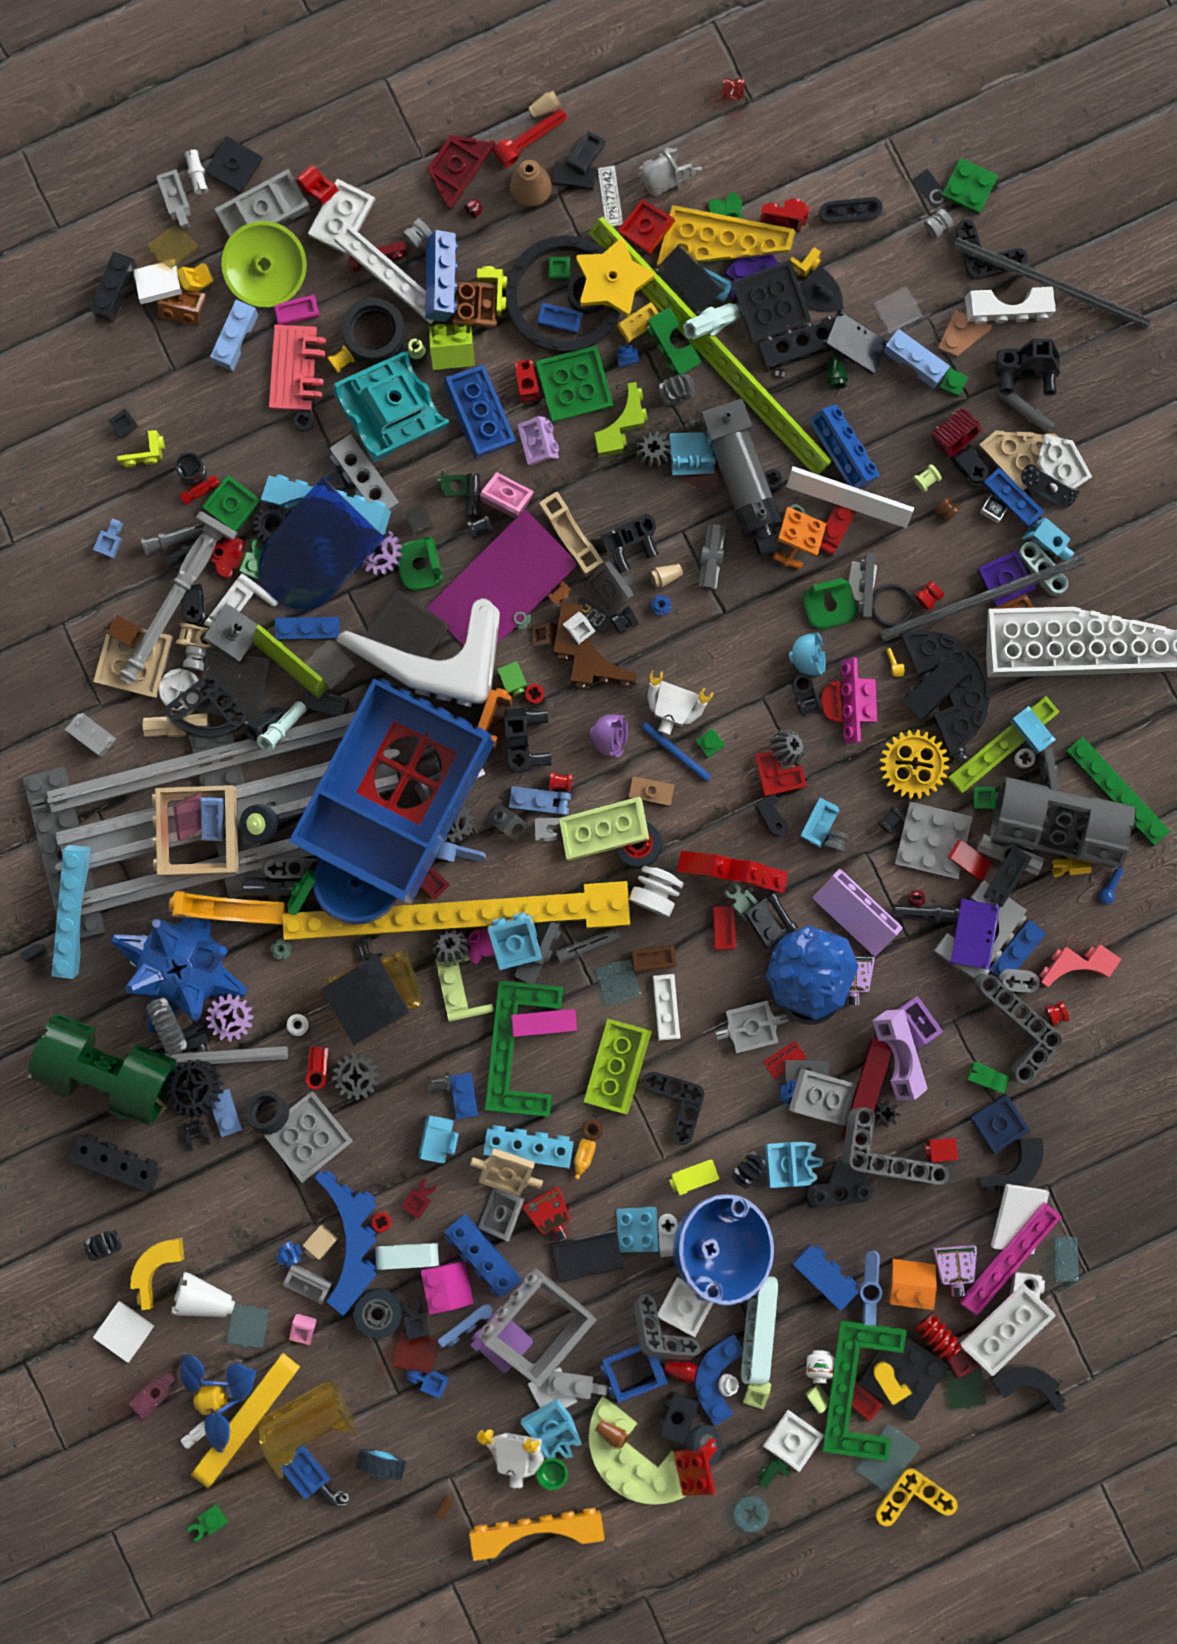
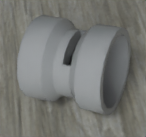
[924,209,954,239]
[403,218,432,248]
[182,646,207,671]

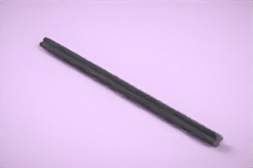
[953,237,1152,329]
[880,555,1086,642]

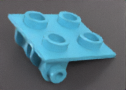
[670,432,716,475]
[616,1207,659,1252]

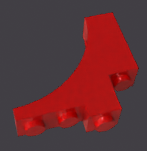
[677,851,788,893]

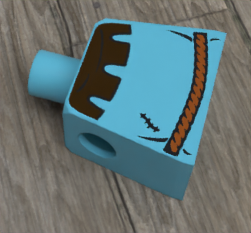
[1022,518,1074,561]

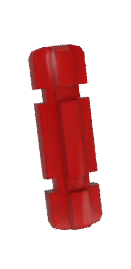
[180,475,220,505]

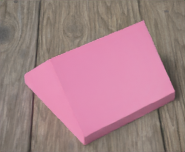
[480,472,534,519]

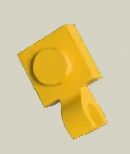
[1051,856,1091,877]

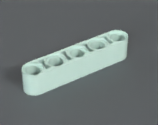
[741,1276,778,1385]

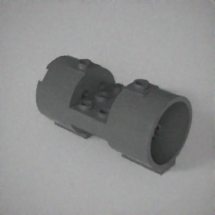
[990,777,1135,869]

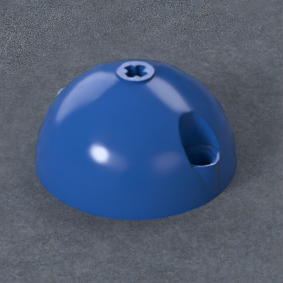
[673,1194,774,1305]

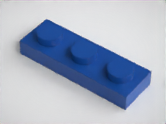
[983,468,1044,528]
[275,617,340,640]
[989,920,1046,982]

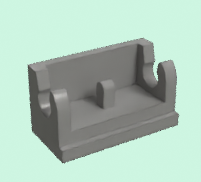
[65,713,117,758]
[535,818,560,844]
[283,1264,333,1305]

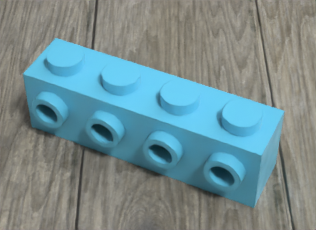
[483,1125,573,1168]

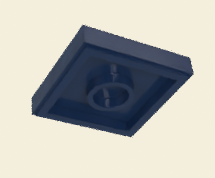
[970,1094,1030,1154]

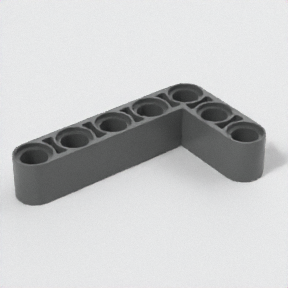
[974,973,1062,1084]
[842,1108,949,1185]

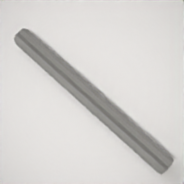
[164,1046,288,1066]

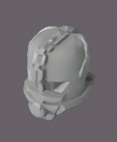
[638,148,702,196]

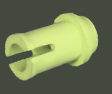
[408,339,425,359]

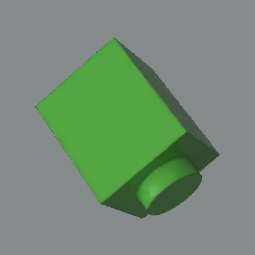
[497,661,527,697]

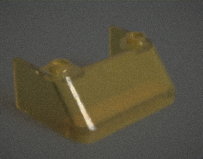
[258,1380,358,1479]

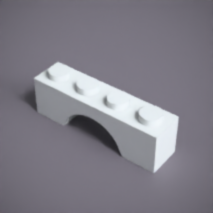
[965,287,1055,324]

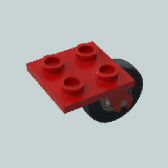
[673,1425,722,1496]

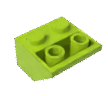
[429,324,475,370]

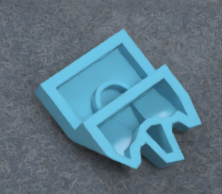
[764,1142,824,1188]
[521,1399,582,1458]

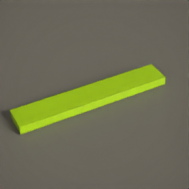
[948,696,1059,794]

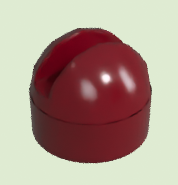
[464,199,483,218]
[908,890,926,907]

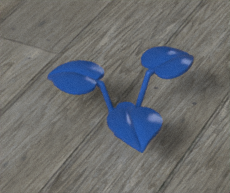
[180,1354,256,1453]

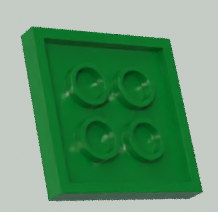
[536,345,613,423]

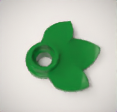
[709,191,743,219]

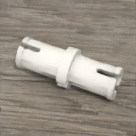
[185,150,208,195]

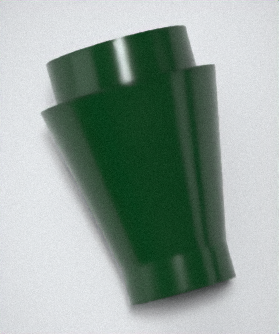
[827,356,848,390]

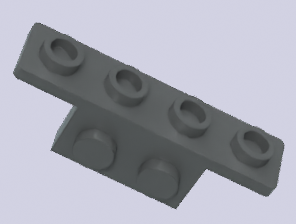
[515,921,562,984]

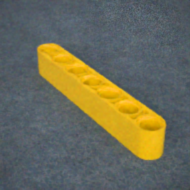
[191,1353,300,1488]

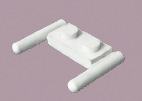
[204,573,278,628]

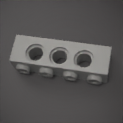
[329,434,401,513]

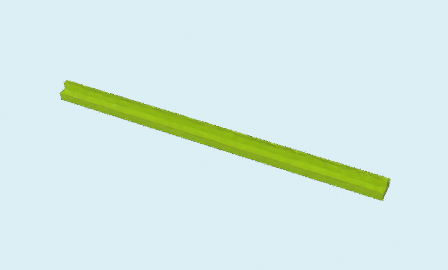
[588,217,832,475]

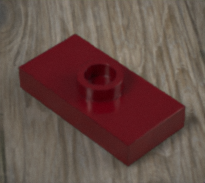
[947,1349,981,1379]

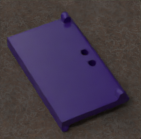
[950,899,1000,970]

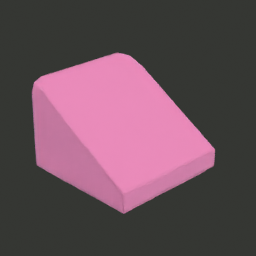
[289,1314,317,1346]

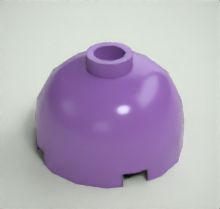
[590,714,628,757]

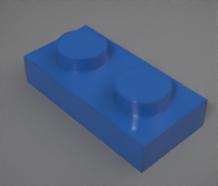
[450,1073,478,1119]

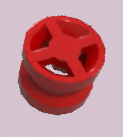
[1045,1001,1070,1027]

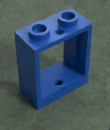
[600,1342,667,1403]

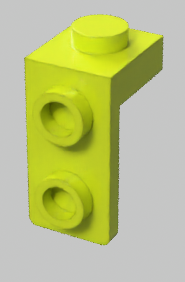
[477,266,507,316]
[117,430,165,467]
[669,1159,719,1195]

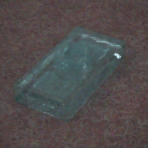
[1054,1237,1078,1281]

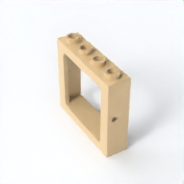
[152,785,238,876]

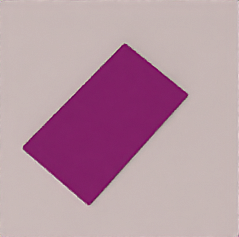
[428,510,578,646]

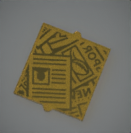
[147,224,198,269]

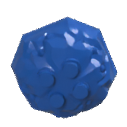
[766,925,859,1020]

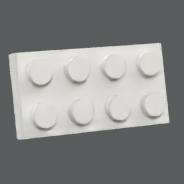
[961,1283,1055,1376]

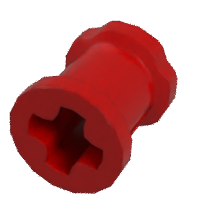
[549,772,572,793]

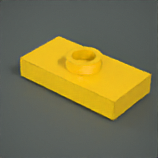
[616,302,658,343]

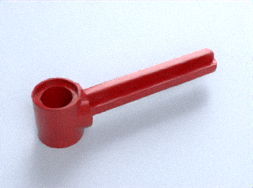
[492,109,567,168]

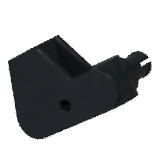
[995,338,1060,396]
[590,513,659,573]
[504,708,552,773]
[806,1158,873,1208]

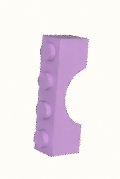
[873,1009,928,1101]

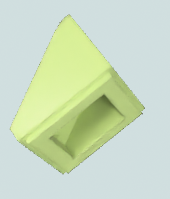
[743,1382,771,1409]
[806,1384,829,1413]

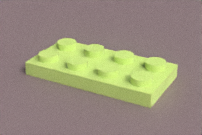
[559,797,649,861]

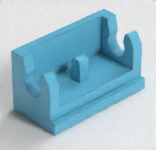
[1010,706,1056,755]
[799,798,840,848]

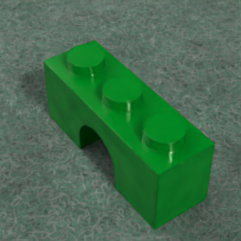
[645,307,702,375]

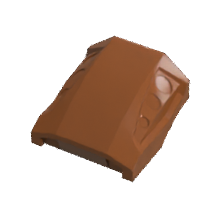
[450,282,498,327]

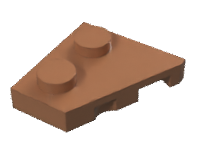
[938,310,992,358]

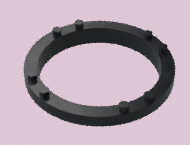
[506,235,621,353]

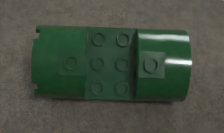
[28,1013,177,1126]

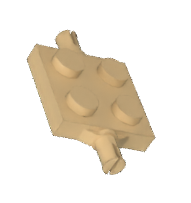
[470,1148,543,1196]

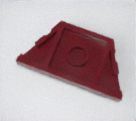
[427,135,496,210]

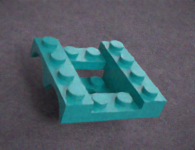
[331,351,449,462]

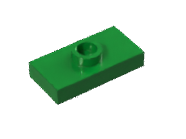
[288,868,316,915]

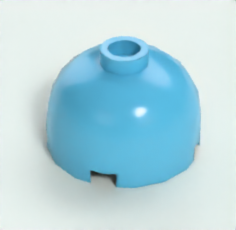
[789,633,826,676]

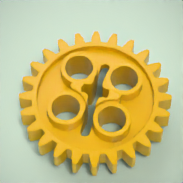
[879,730,949,799]

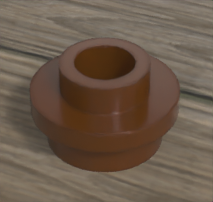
[582,1119,603,1141]

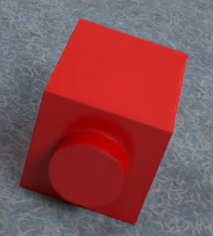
[924,1137,958,1162]

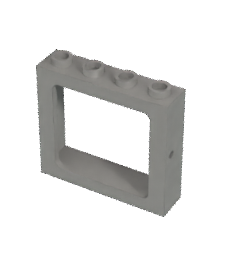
[478,1269,597,1387]

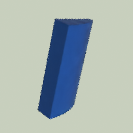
[443,365,516,459]

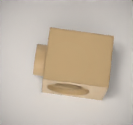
[303,1224,338,1260]

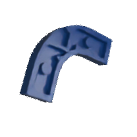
[696,1334,743,1426]

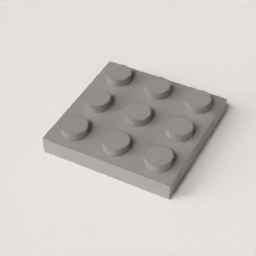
[894,802,972,880]
[263,1091,353,1183]

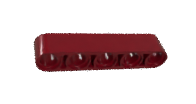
[842,1037,892,1144]

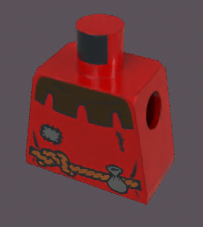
[522,1185,570,1241]

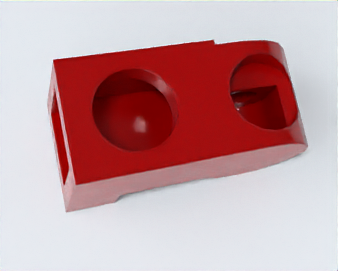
[515,359,540,403]

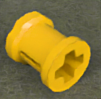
[327,345,355,373]

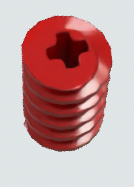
[914,1312,962,1360]

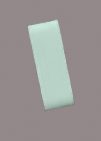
[1018,542,1068,597]
[375,1243,439,1269]

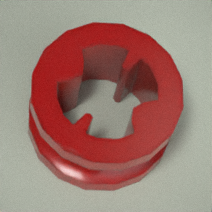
[525,684,544,704]
[371,1212,392,1232]

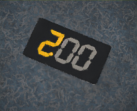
[577,597,611,633]

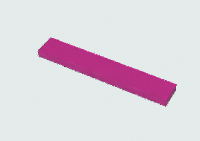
[959,1202,1062,1316]

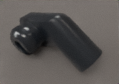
[317,1483,350,1506]

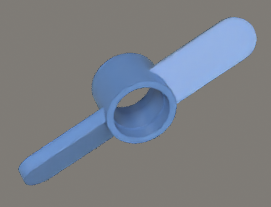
[436,842,486,862]
[859,1251,882,1325]

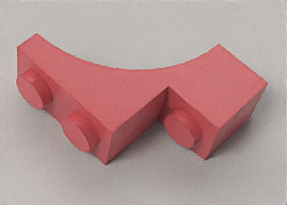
[1039,944,1121,988]

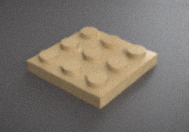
[93,628,173,699]

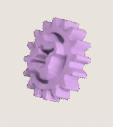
[356,531,403,576]
[206,994,254,1041]

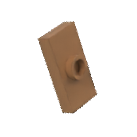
[629,776,675,806]

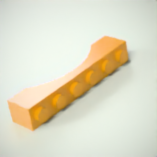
[470,1508,604,1561]

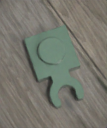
[722,882,758,920]

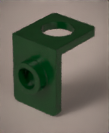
[437,470,467,497]

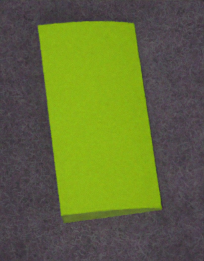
[253,624,329,699]
[584,1018,652,1115]

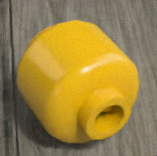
[194,1386,228,1415]

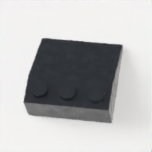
[321,955,410,1046]

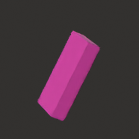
[274,295,320,325]

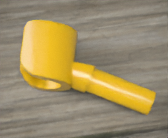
[886,648,905,677]

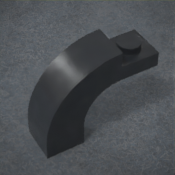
[977,1137,1043,1194]
[989,1364,1066,1414]

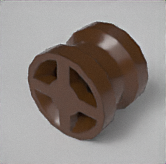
[934,496,961,523]

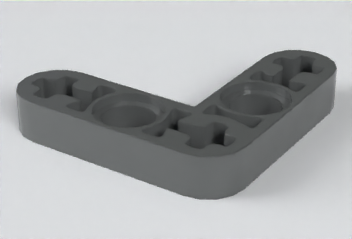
[634,1294,700,1360]

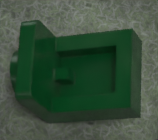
[757,1459,791,1489]

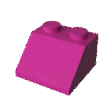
[421,1261,474,1315]

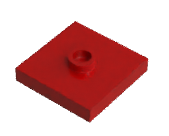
[617,199,675,254]

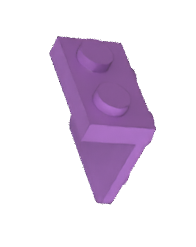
[471,1313,533,1373]

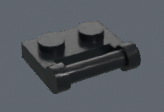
[743,891,798,948]

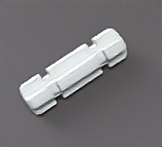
[181,1420,205,1449]

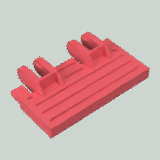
[269,325,326,411]

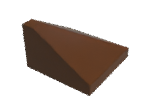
[531,623,557,647]

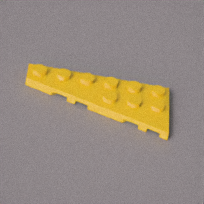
[657,205,795,267]

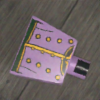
[846,957,875,1005]
[932,1245,977,1297]

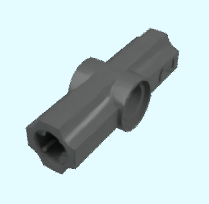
[698,524,726,591]

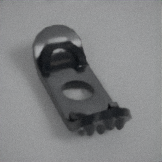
[1021,464,1080,508]

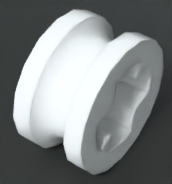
[1015,748,1035,769]

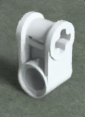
[658,1214,678,1257]

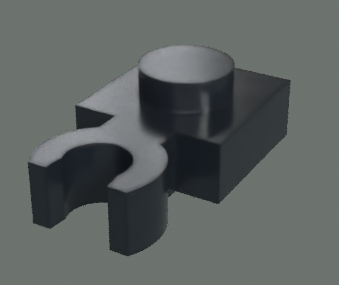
[403,1299,430,1341]

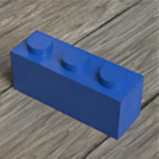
[792,1244,859,1311]

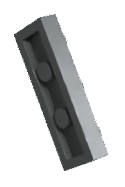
[858,552,875,619]

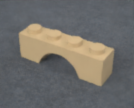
[539,492,603,578]

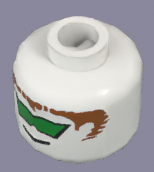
[806,1351,835,1384]

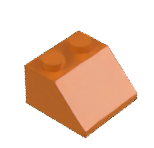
[887,1259,936,1310]

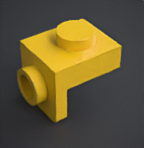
[789,247,821,278]
[176,263,213,292]

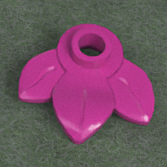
[467,928,495,965]

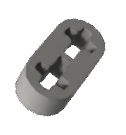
[998,969,1040,993]

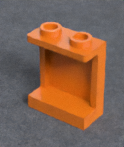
[478,688,512,750]

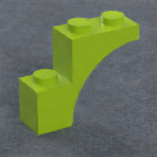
[594,382,648,458]

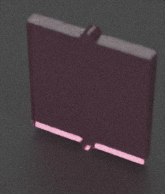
[173,792,201,841]

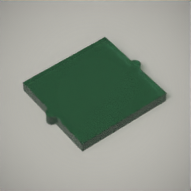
[945,1366,986,1409]

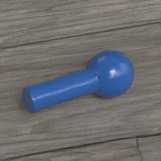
[1098,867,1125,905]

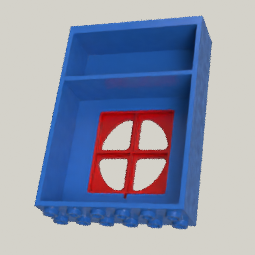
[289,678,495,904]

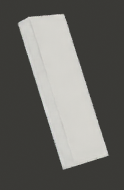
[653,974,680,1041]

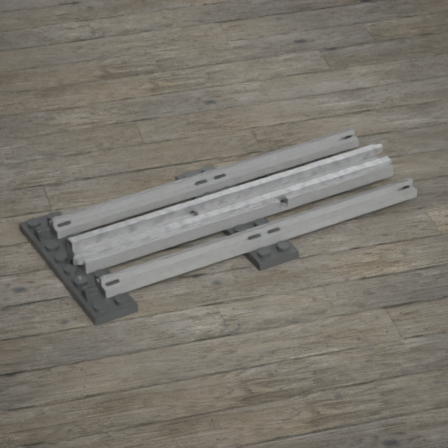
[23,711,406,939]

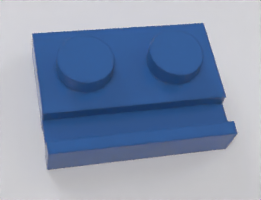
[278,1444,331,1500]

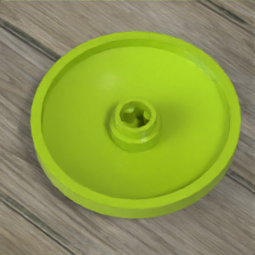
[221,221,307,307]

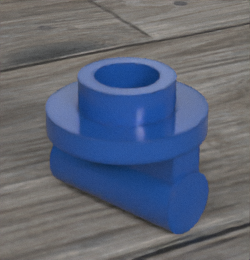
[616,345,640,368]

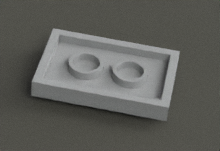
[789,1068,857,1126]

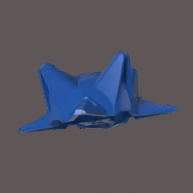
[111,918,247,1033]

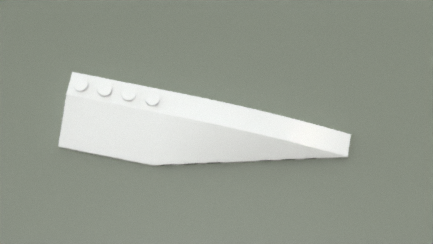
[986,607,1177,677]

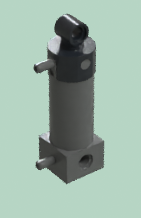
[699,399,782,557]

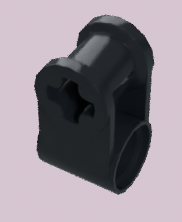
[951,445,988,487]
[181,584,206,626]
[792,674,823,717]

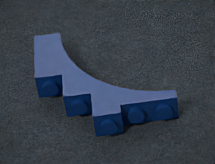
[315,1170,377,1316]

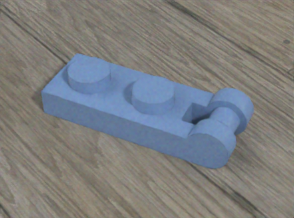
[509,786,571,815]
[437,1304,493,1347]

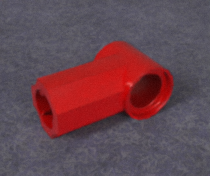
[306,1047,329,1091]

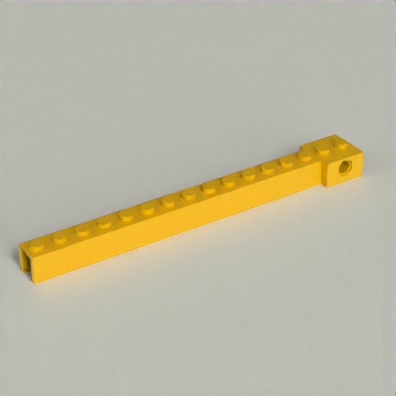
[282,881,630,941]

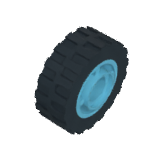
[355,1449,407,1480]

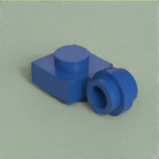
[406,1366,449,1399]

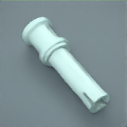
[257,701,307,752]

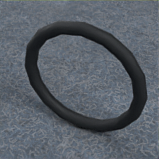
[872,584,915,627]

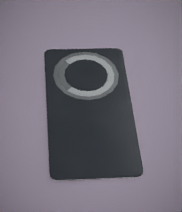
[913,169,947,208]

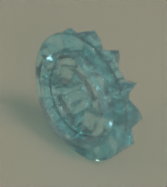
[734,1496,770,1532]

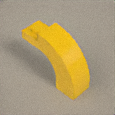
[131,1238,184,1310]

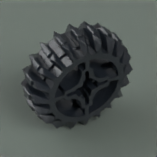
[166,1059,224,1118]

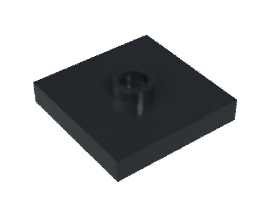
[205,136,263,194]

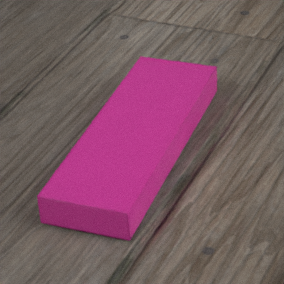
[510,1009,577,1037]

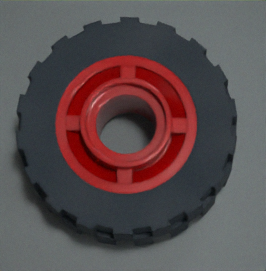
[615,821,662,868]

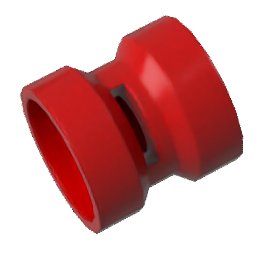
[915,581,945,611]

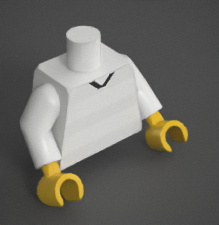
[647,670,714,735]
[477,1430,544,1488]

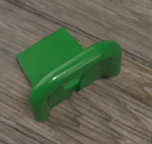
[397,537,443,591]
[802,577,857,630]

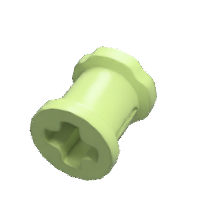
[913,464,942,492]

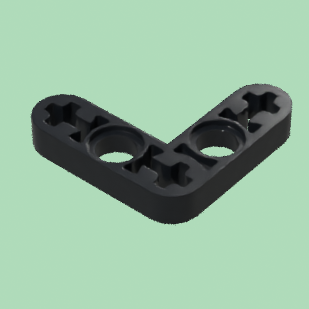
[956,219,1028,280]
[643,1072,704,1145]

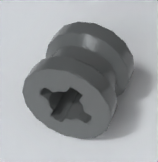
[824,829,849,852]

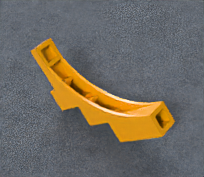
[169,892,286,925]

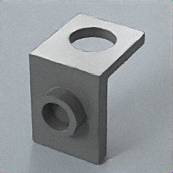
[486,803,529,842]

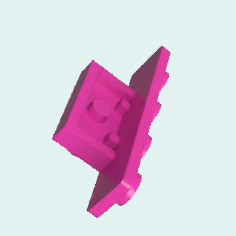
[841,657,877,745]

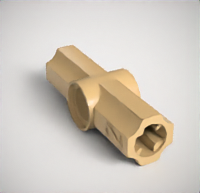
[143,713,210,737]

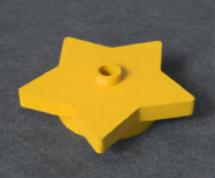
[576,238,655,317]

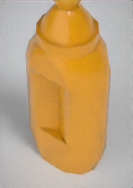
[574,1138,596,1180]

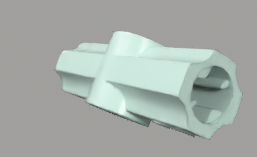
[683,303,740,340]

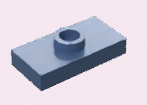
[200,797,224,841]

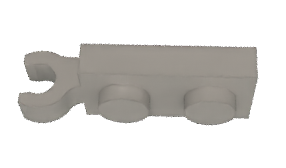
[546,1371,608,1399]

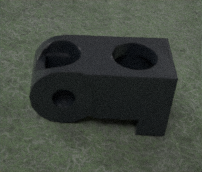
[243,707,283,742]
[755,794,788,836]

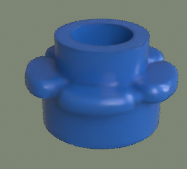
[650,595,671,616]

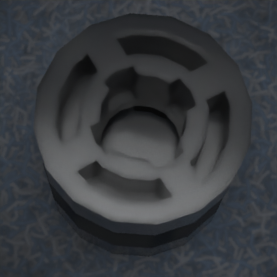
[610,606,639,635]

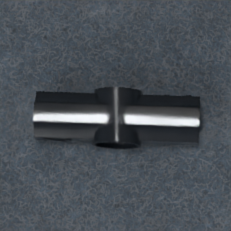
[243,876,308,902]

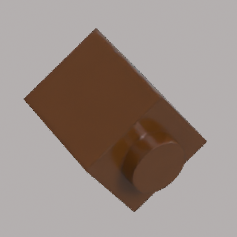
[107,615,143,649]

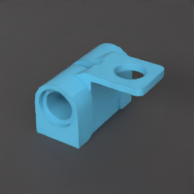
[418,1115,458,1163]

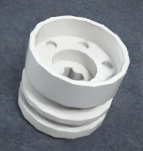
[629,866,684,917]

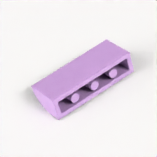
[812,869,903,957]

